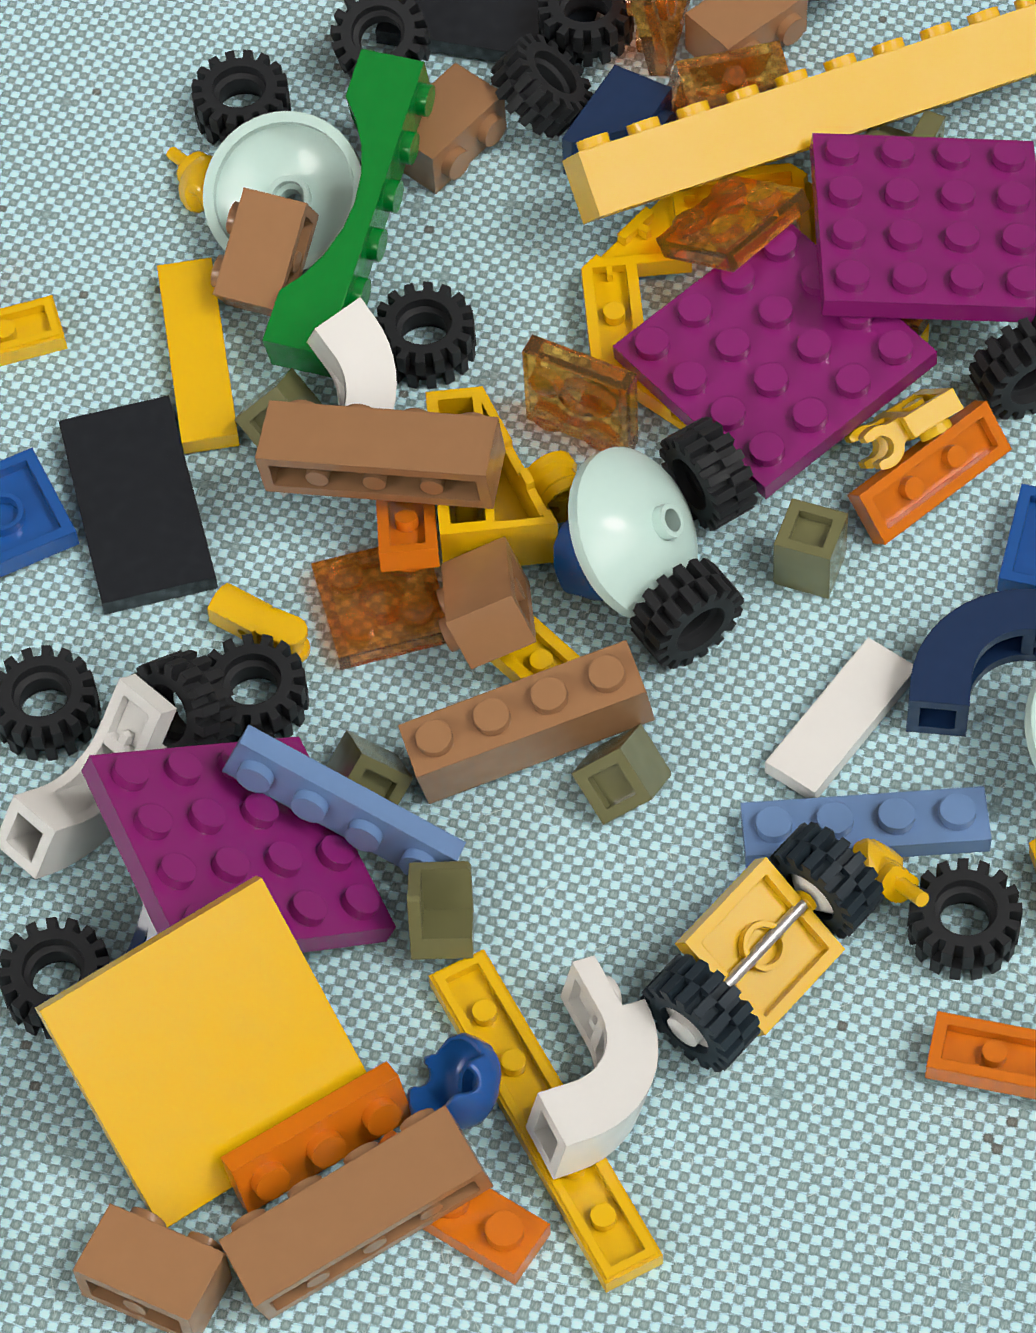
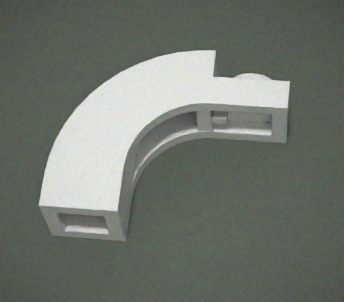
[280,297,397,498]
[0,674,177,879]
[526,955,659,1180]

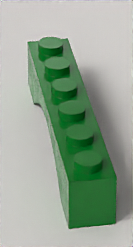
[262,49,435,378]

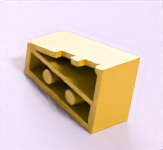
[425,386,558,566]

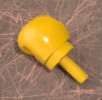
[166,147,213,213]
[852,838,929,907]

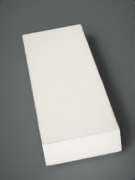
[765,637,913,798]

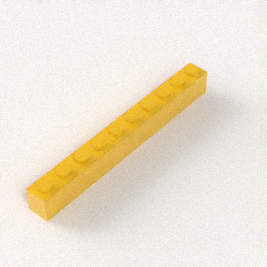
[562,0,1036,225]

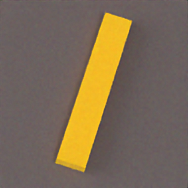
[428,949,663,1293]

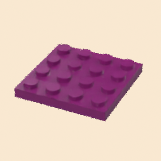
[810,133,1036,322]
[613,215,937,499]
[81,736,396,953]

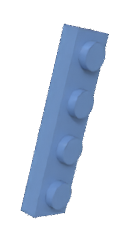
[222,724,466,876]
[740,786,992,868]

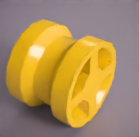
[528,450,577,523]

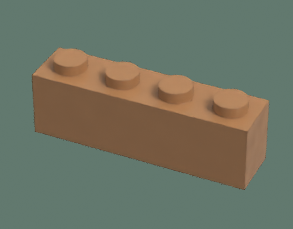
[255,400,506,509]
[398,640,655,804]
[219,1105,494,1320]

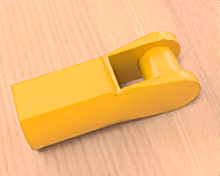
[207,583,310,662]

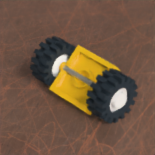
[640,822,884,1072]

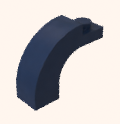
[906,589,1036,737]

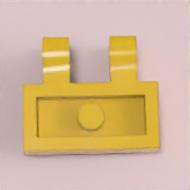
[844,388,964,470]

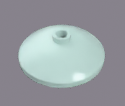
[203,111,361,273]
[568,447,698,618]

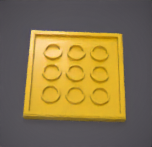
[35,876,367,1228]

